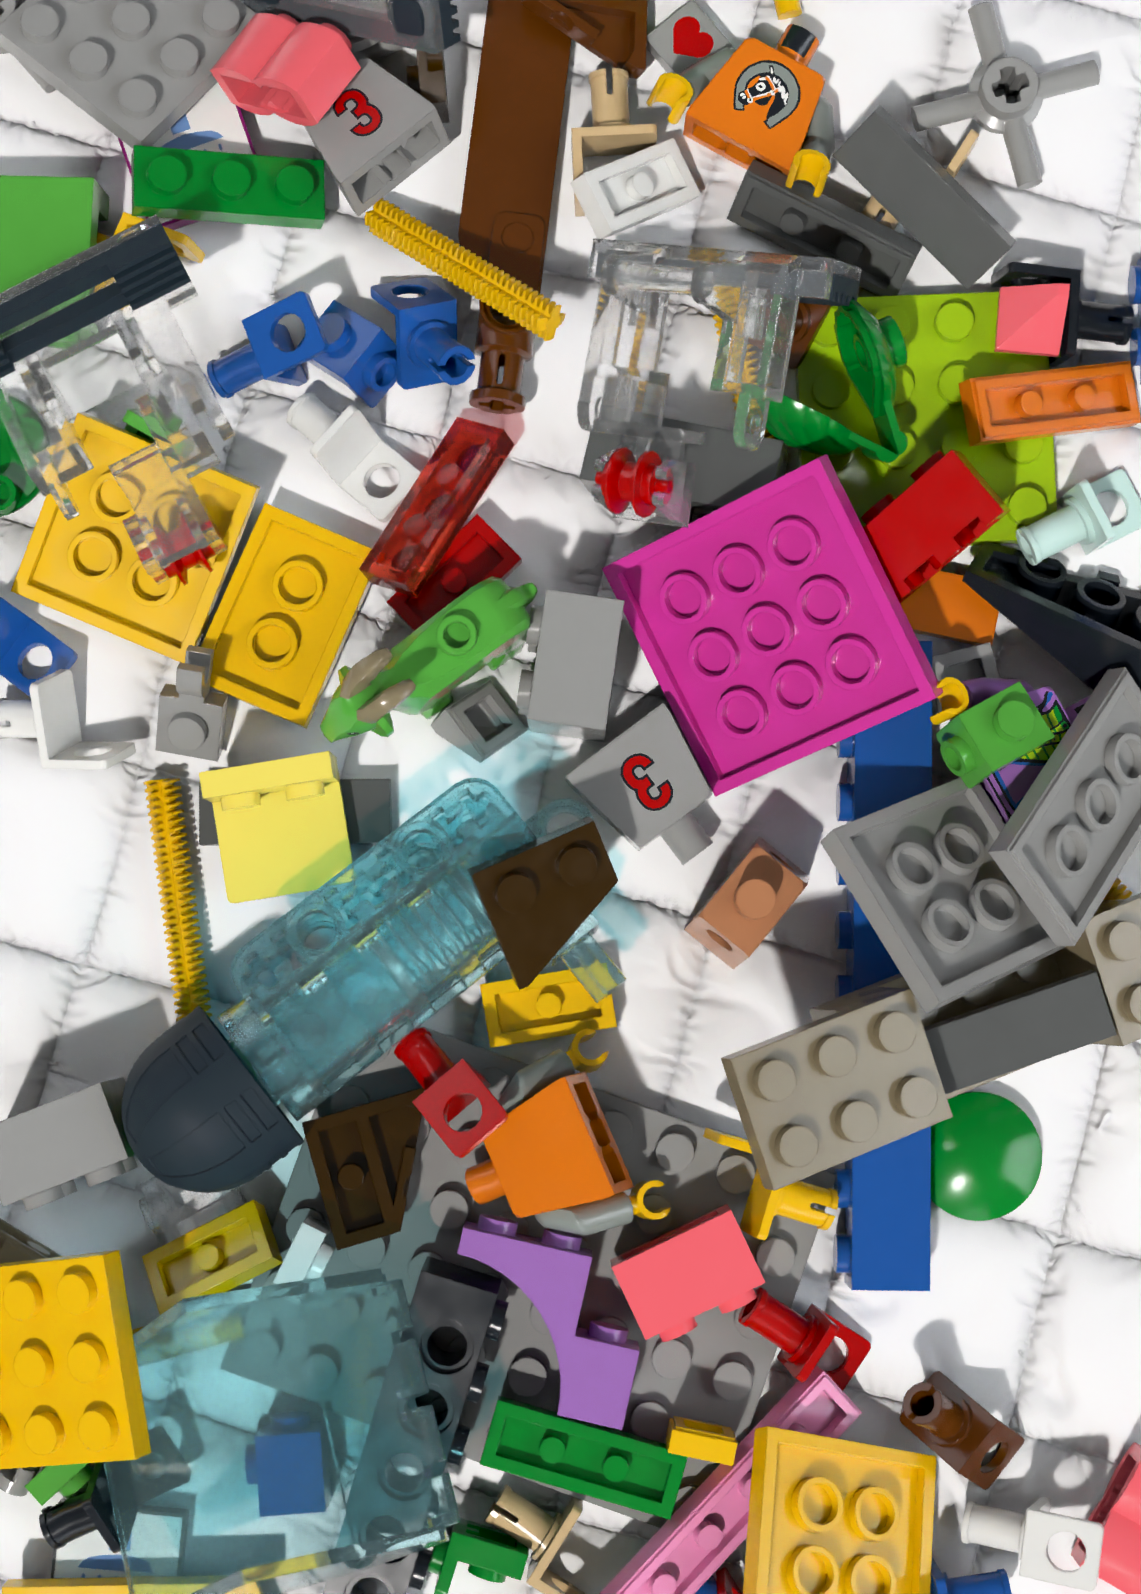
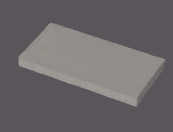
[988,667,1141,947]

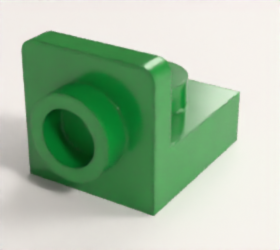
[427,1516,529,1594]

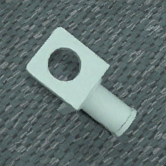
[1016,469,1141,566]

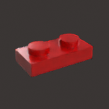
[387,514,522,631]

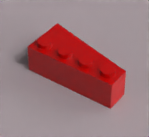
[861,449,1011,604]

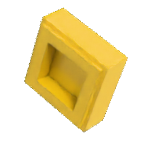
[665,1416,738,1466]

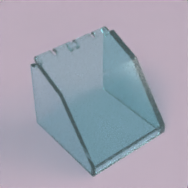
[103,1268,461,1594]

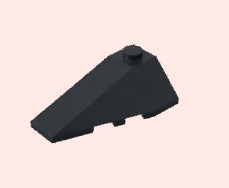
[962,541,1141,691]

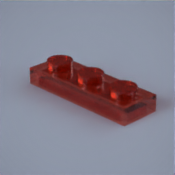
[359,417,515,598]

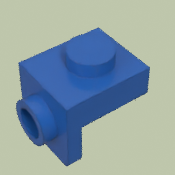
[296,300,397,408]

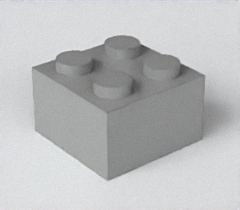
[517,589,624,742]
[0,1077,138,1211]

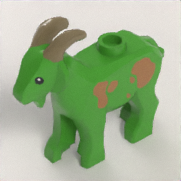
[320,576,538,743]

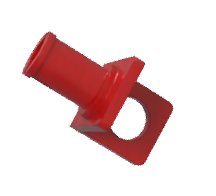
[394,1027,508,1158]
[738,1287,871,1391]

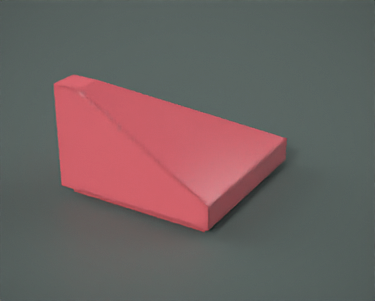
[994,283,1070,357]

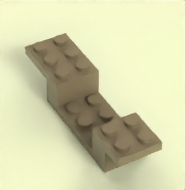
[721,893,1141,1191]

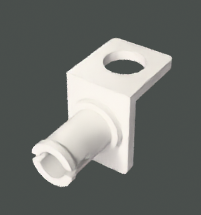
[286,392,424,523]
[0,669,136,770]
[961,1496,1104,1592]

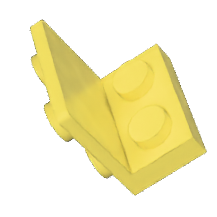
[199,751,356,904]

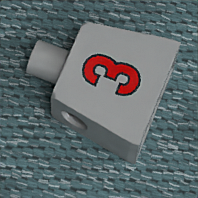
[304,59,451,217]
[565,703,714,865]

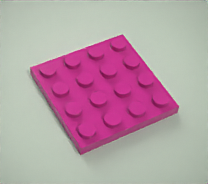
[602,454,943,797]

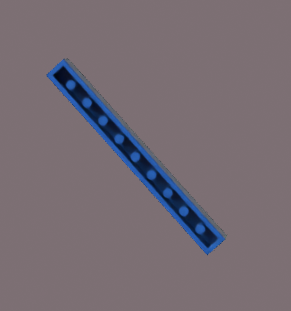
[833,640,933,1291]

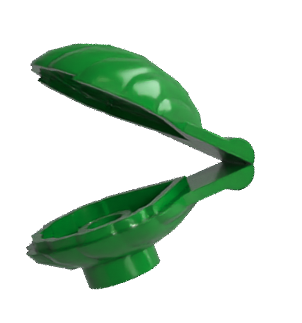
[747,299,908,463]

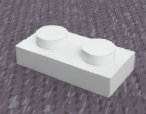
[570,138,701,241]

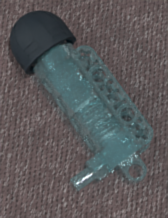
[121,778,627,1193]

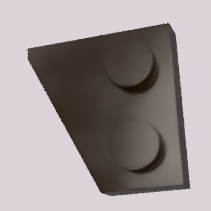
[467,816,618,990]
[302,1087,424,1250]

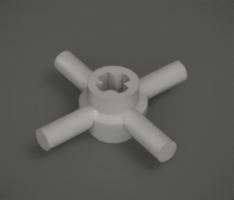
[911,2,1100,190]

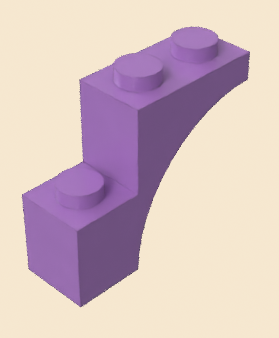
[457,1214,640,1430]

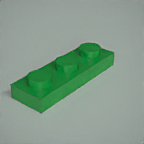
[131,145,325,229]
[480,1395,688,1520]

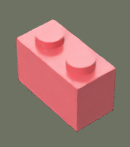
[610,1204,766,1342]

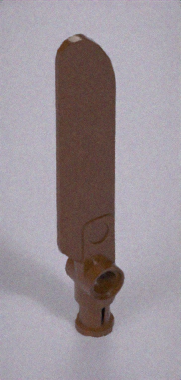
[458,0,572,414]

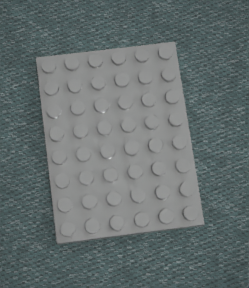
[221,1002,835,1528]

